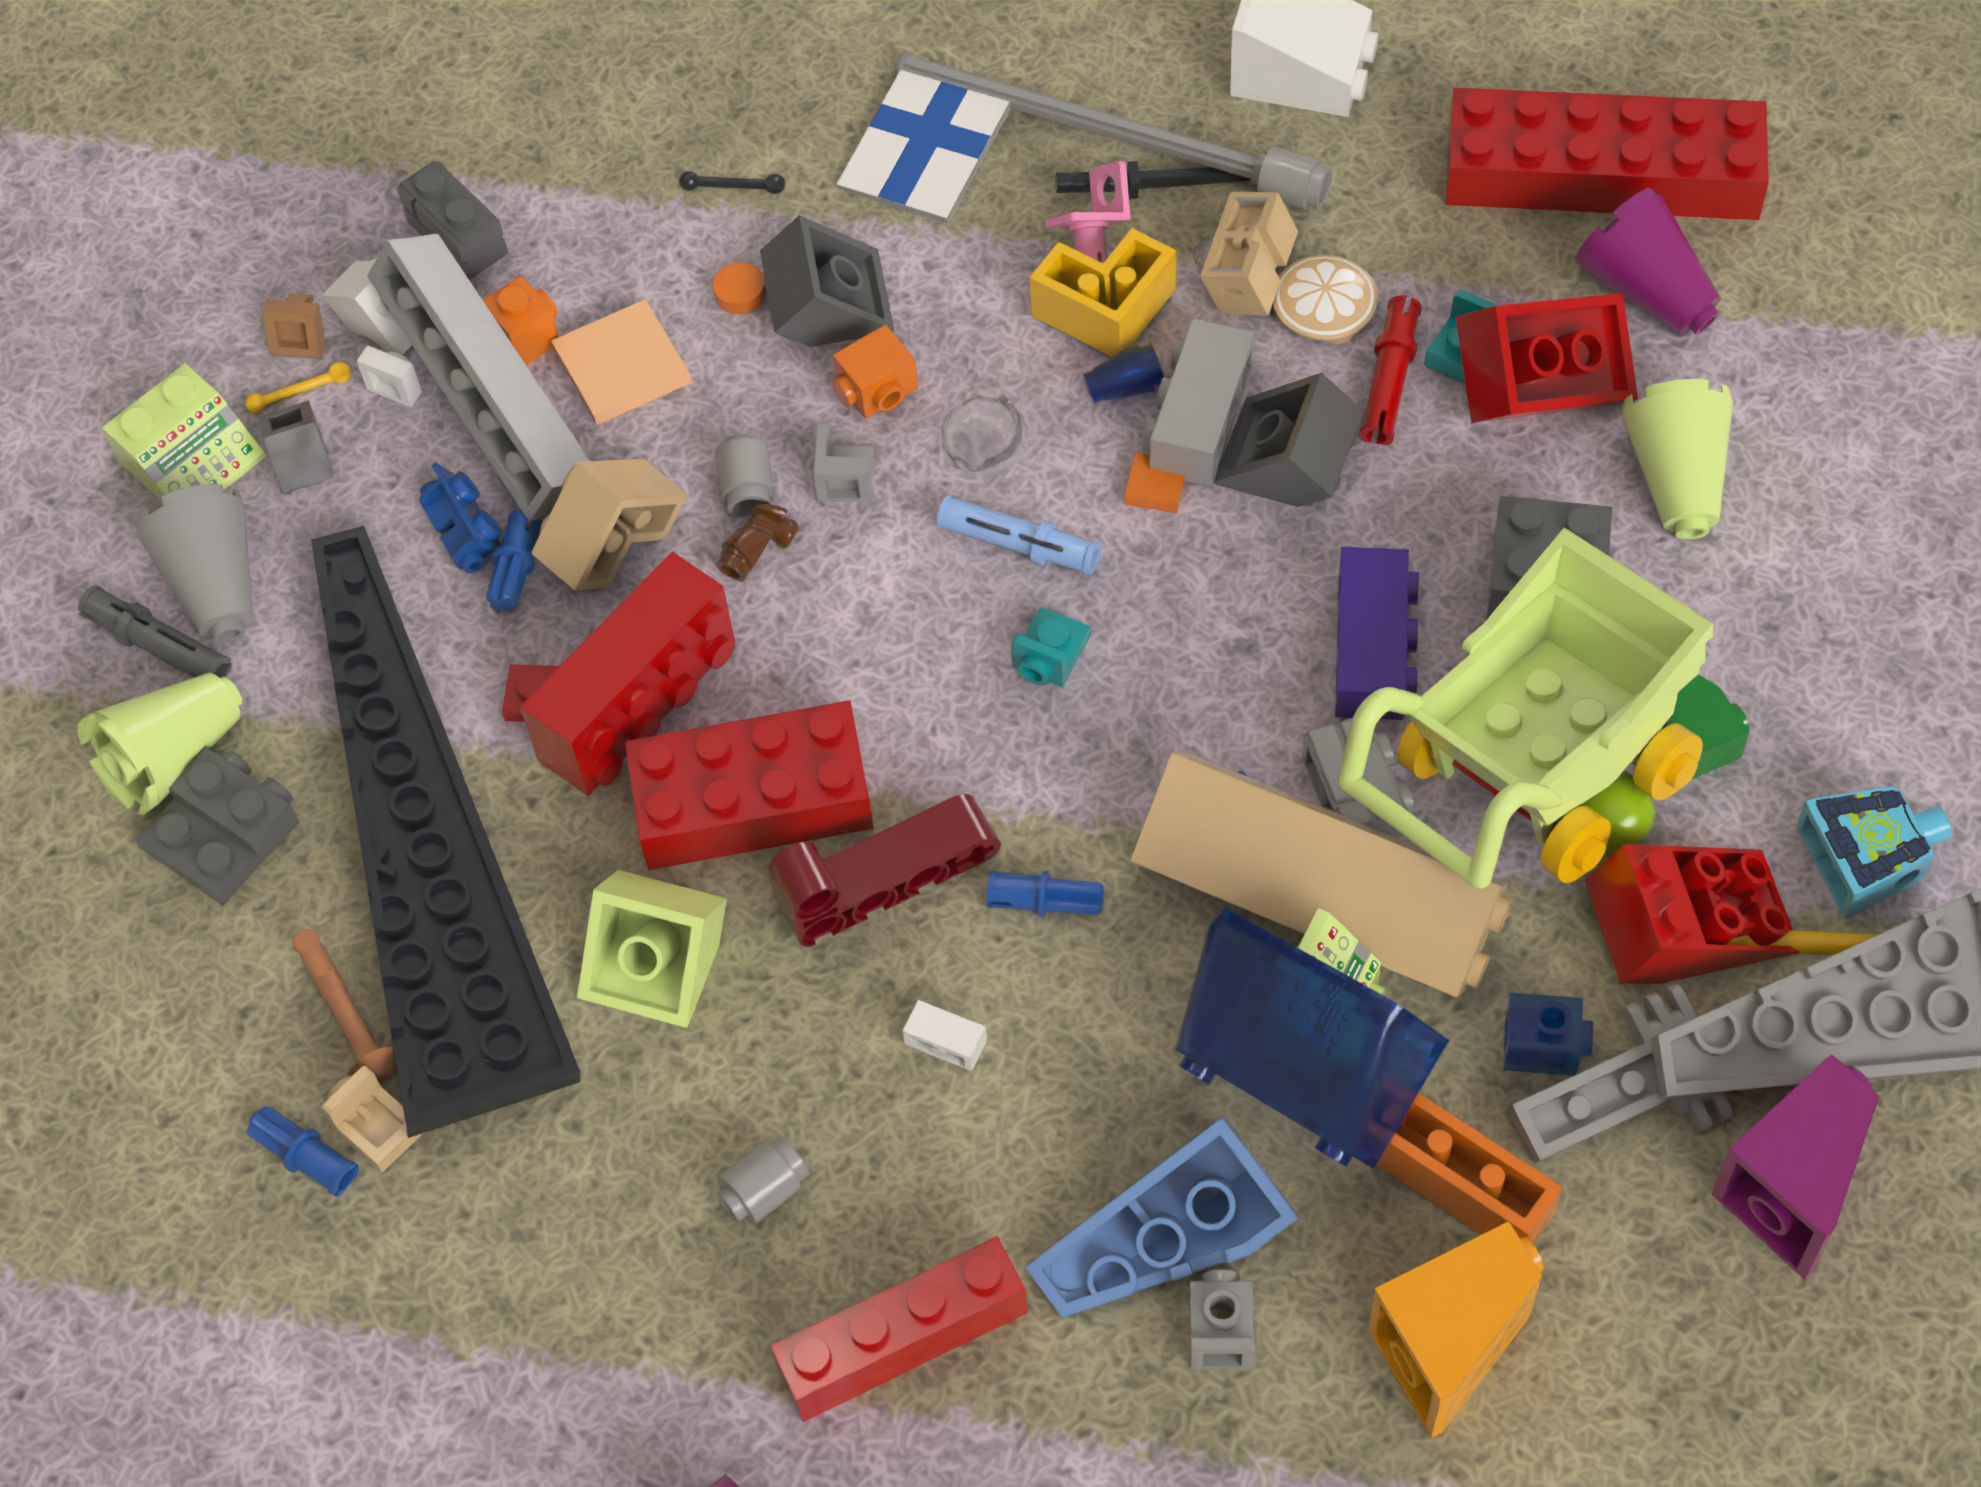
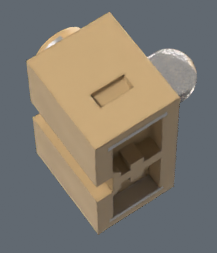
[1193,192,1298,316]

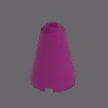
[1575,188,1721,335]

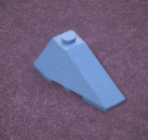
[1025,1114,1298,1318]

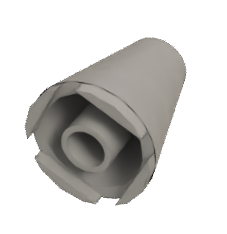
[134,483,253,643]

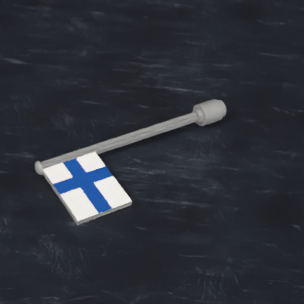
[836,51,1333,225]

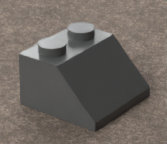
[760,215,894,347]
[1214,372,1364,507]

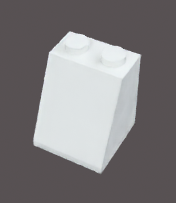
[1230,0,1379,117]

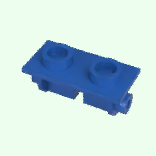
[419,462,503,573]

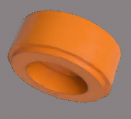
[713,262,766,314]

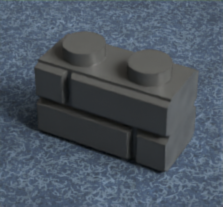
[397,161,508,280]

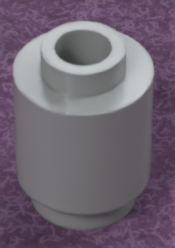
[715,434,774,518]
[715,1137,809,1225]

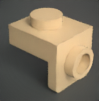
[322,1066,423,1173]

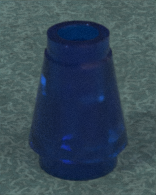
[1083,342,1164,404]

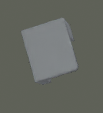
[813,422,875,502]

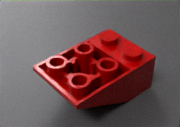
[1585,844,1800,984]

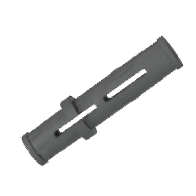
[78,585,232,678]

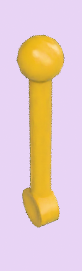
[245,362,351,414]

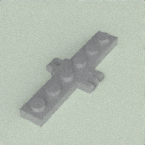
[1507,982,1733,1164]

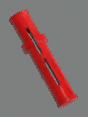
[1359,295,1422,446]

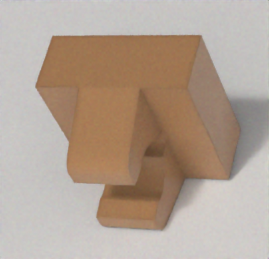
[262,293,326,359]

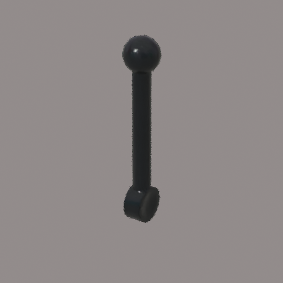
[679,171,785,194]

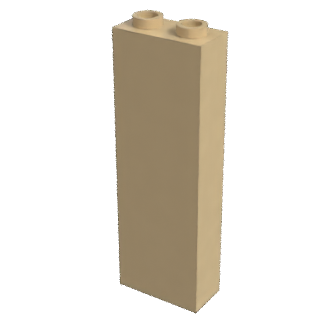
[1130,751,1512,997]

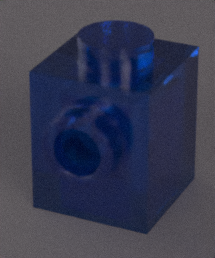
[1503,993,1593,1076]

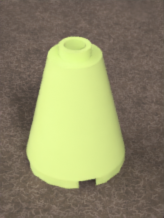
[1621,379,1733,539]
[78,673,242,815]

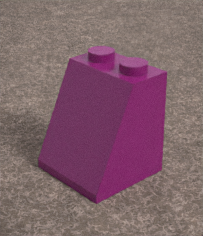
[1711,1054,1880,1280]

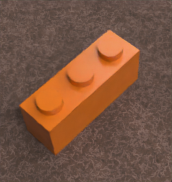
[1366,1084,1563,1244]

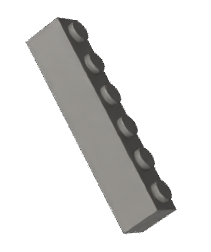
[367,234,590,522]

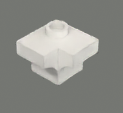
[322,258,412,355]

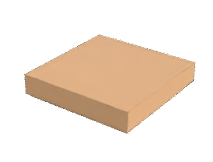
[551,299,692,425]

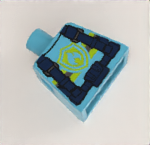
[1796,786,1951,919]

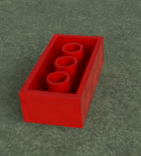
[520,551,735,796]
[625,700,874,870]

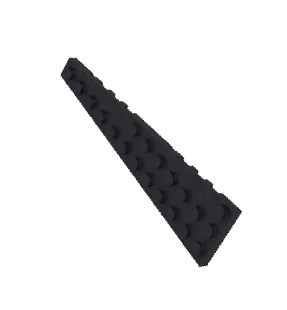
[311,526,580,1138]

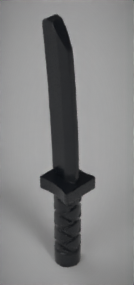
[1055,161,1252,199]

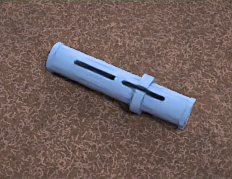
[937,495,1101,576]

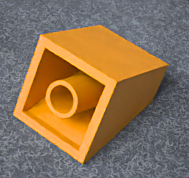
[1368,1221,1544,1438]

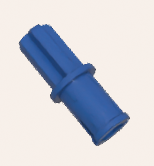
[485,509,542,612]
[987,870,1104,917]
[247,1106,359,1197]

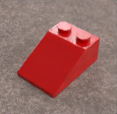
[1456,293,1638,424]

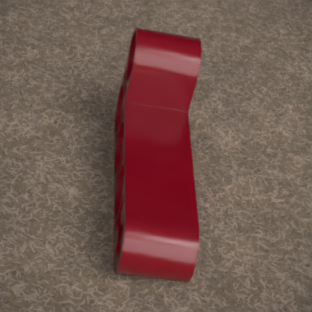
[768,794,1001,947]

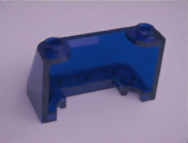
[1175,906,1449,1169]

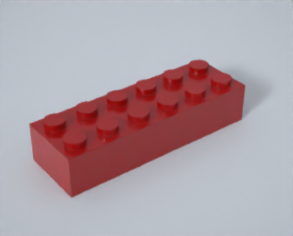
[1446,87,1769,220]

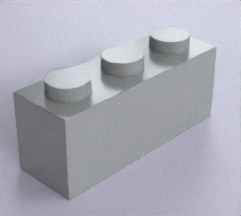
[1142,318,1255,487]

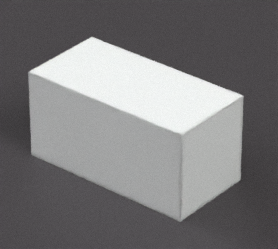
[902,1000,987,1071]

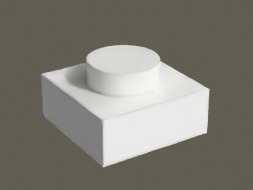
[357,345,422,407]

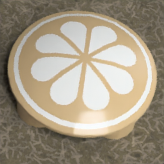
[1273,255,1378,345]

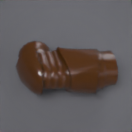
[716,504,799,582]

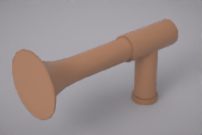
[292,929,397,1082]

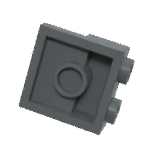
[135,747,299,906]

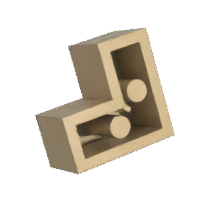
[531,459,688,591]

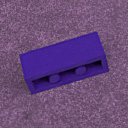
[1335,547,1419,720]

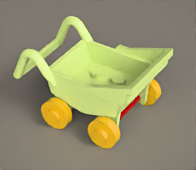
[1338,528,1714,889]

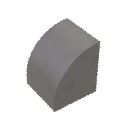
[258,401,335,494]

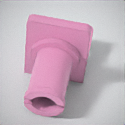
[1045,161,1131,263]

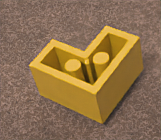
[1029,228,1176,361]

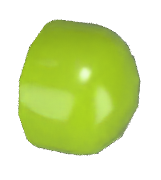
[1571,770,1656,855]

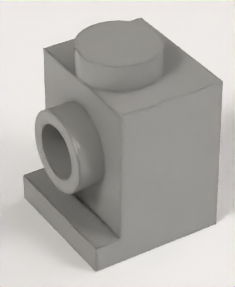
[1190,1270,1255,1369]

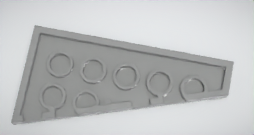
[1651,888,1981,1099]

